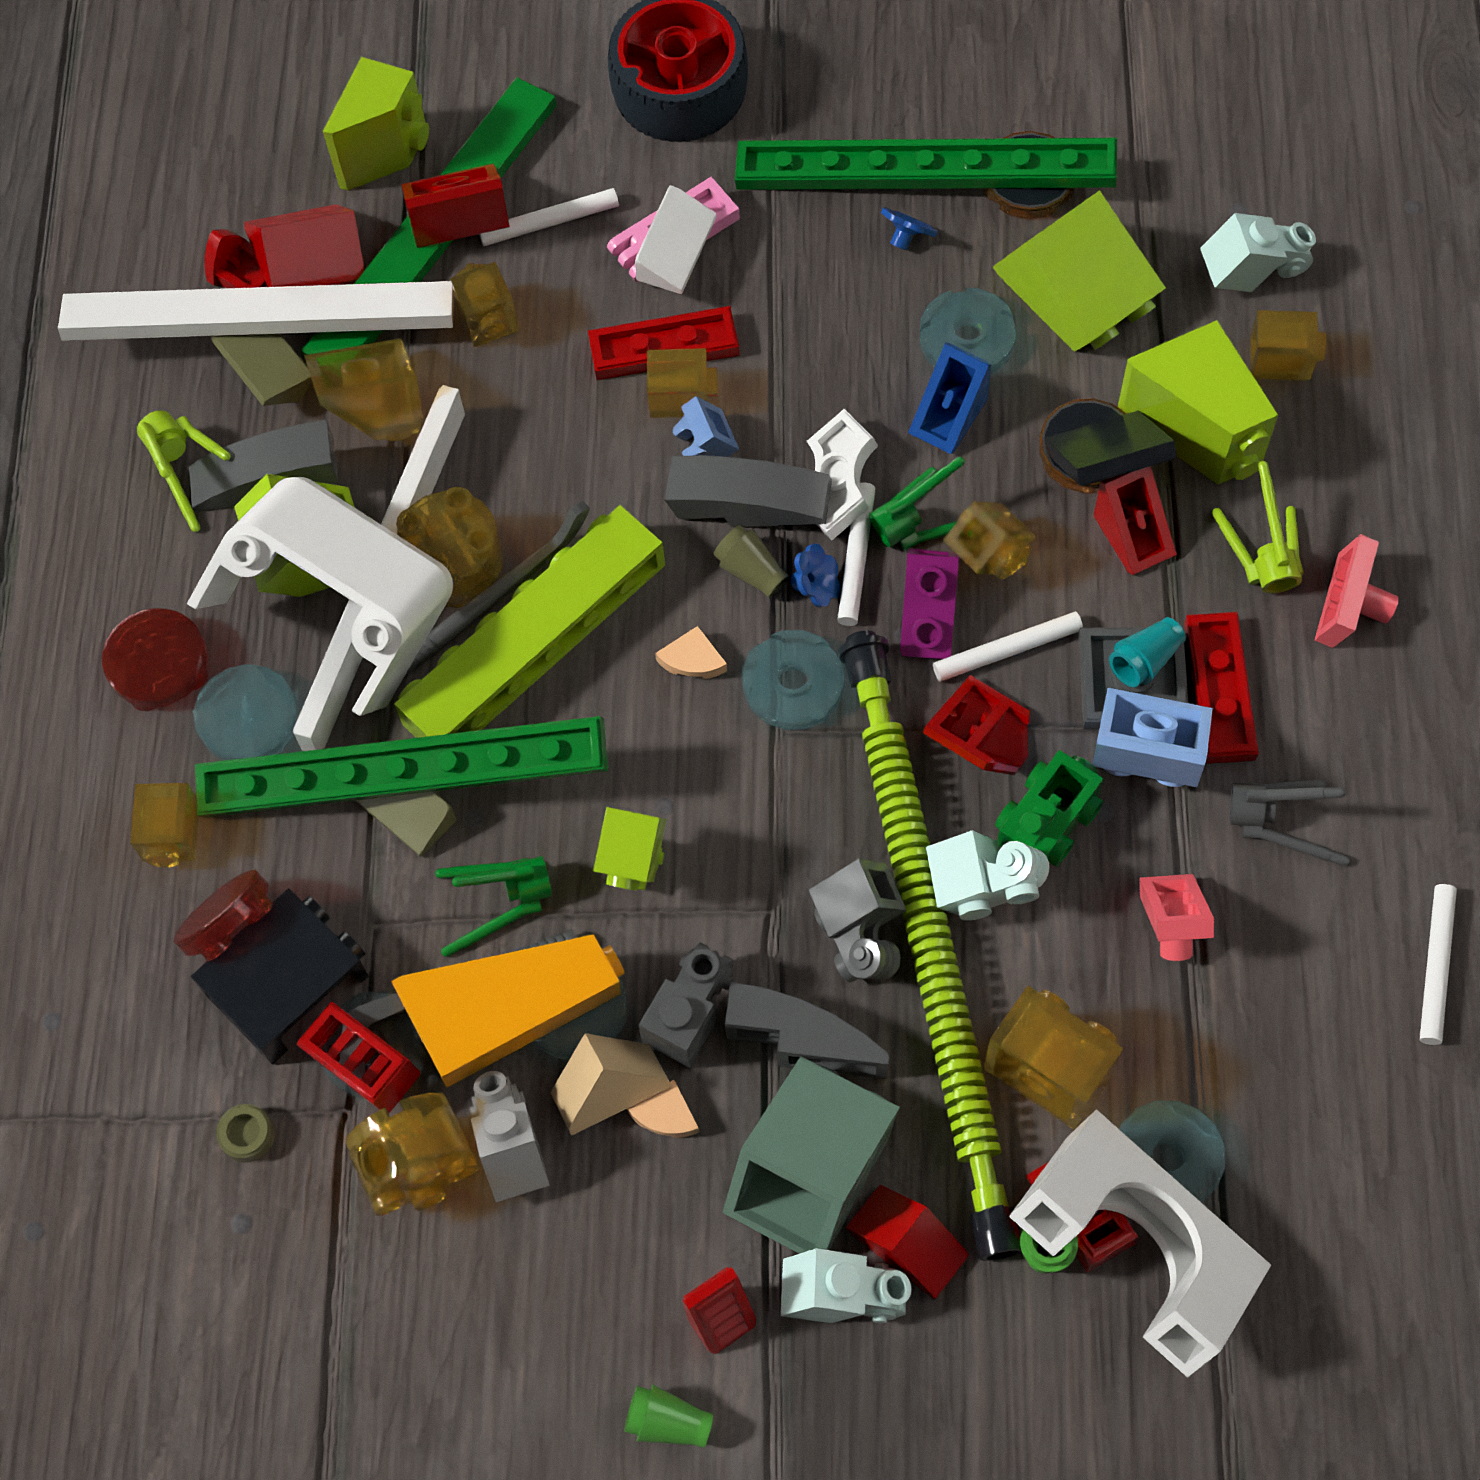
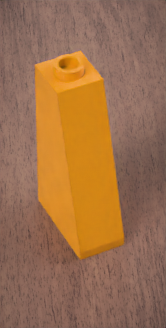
[391,934,625,1088]

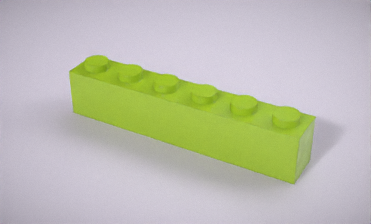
[394,505,665,738]

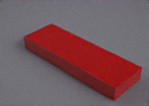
[587,306,740,380]
[1184,612,1259,764]

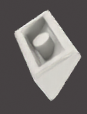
[635,185,717,294]

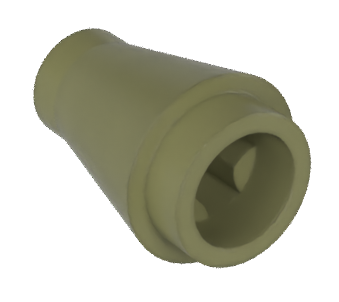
[713,525,789,598]

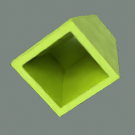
[993,190,1166,352]
[1117,320,1278,485]

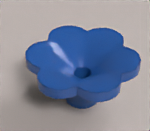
[881,207,938,250]
[790,543,841,608]

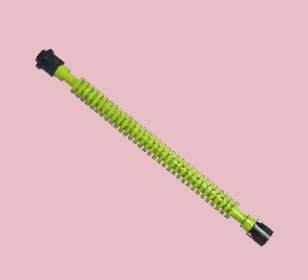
[838,630,1022,1261]

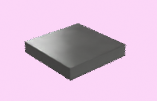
[1078,627,1188,729]

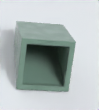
[722,1056,900,1254]

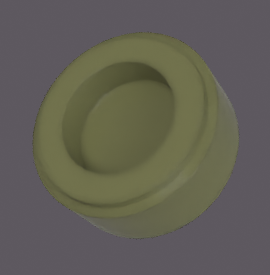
[216,1104,275,1162]

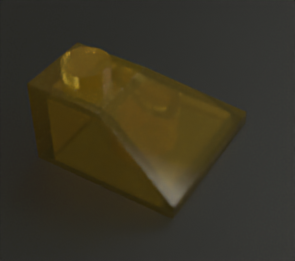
[305,338,424,441]

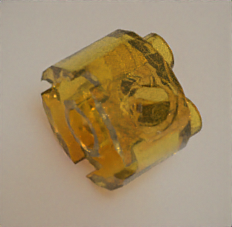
[396,487,505,608]
[345,1093,480,1216]

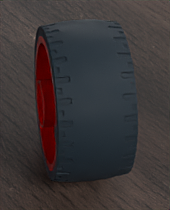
[608,0,748,142]

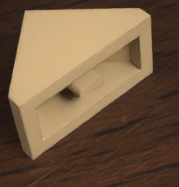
[550,1033,671,1136]

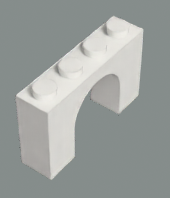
[1009,1109,1271,1378]

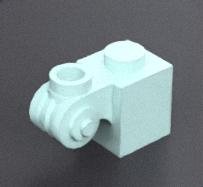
[1200,213,1316,292]
[926,830,1049,920]
[781,1248,911,1323]

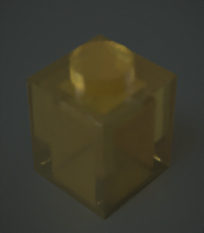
[1250,310,1326,380]
[647,348,718,418]
[130,783,199,867]

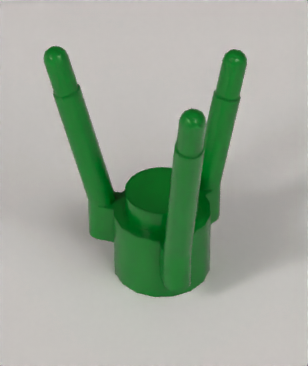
[869,457,998,552]
[435,856,552,957]

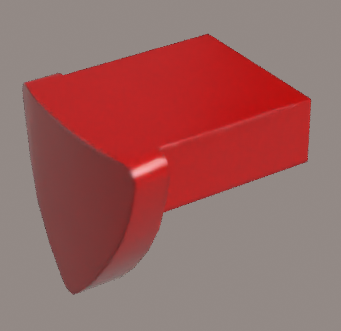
[205,229,267,288]

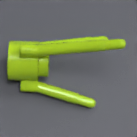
[137,410,231,532]
[1212,461,1304,594]

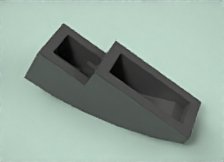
[189,419,338,512]
[664,455,832,527]
[725,982,889,1079]

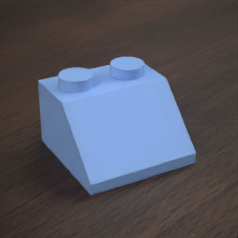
[1092,688,1212,787]

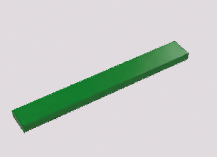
[302,77,557,381]
[735,138,1117,190]
[195,716,608,818]

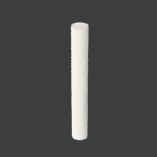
[479,188,619,247]
[837,483,875,626]
[933,611,1083,682]
[1419,884,1457,1045]

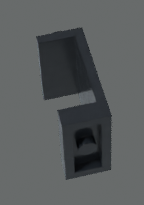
[190,888,369,1065]

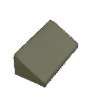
[211,333,313,406]
[355,792,457,857]

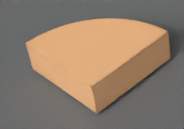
[655,626,727,679]
[626,1080,699,1138]

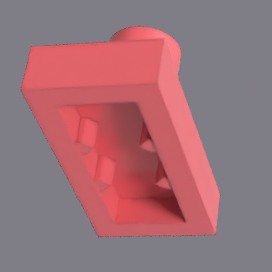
[1314,534,1398,648]
[1140,874,1214,961]

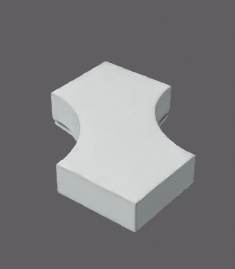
[807,409,878,541]

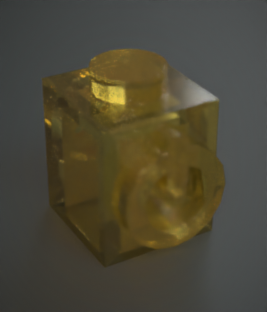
[450,262,519,348]
[944,501,1036,579]

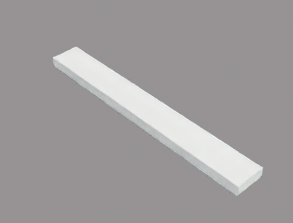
[58,281,454,341]
[293,385,465,751]

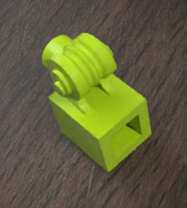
[593,807,667,891]

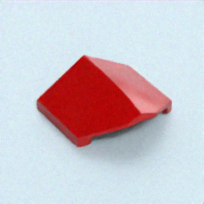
[922,675,1030,775]

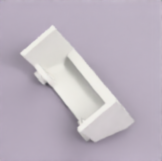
[187,477,453,716]

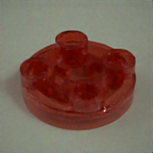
[102,608,208,711]
[173,869,273,961]

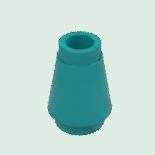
[1109,617,1186,687]

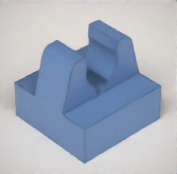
[673,396,739,457]

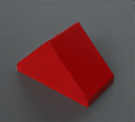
[1093,466,1177,575]
[846,1184,969,1300]

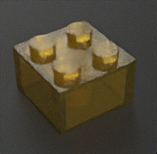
[984,985,1124,1130]

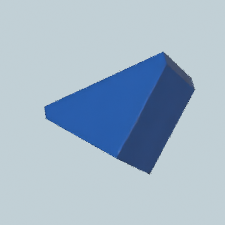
[908,342,992,454]

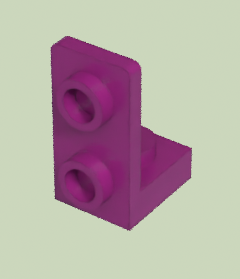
[900,548,959,659]

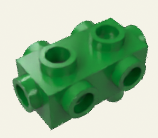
[994,750,1104,868]

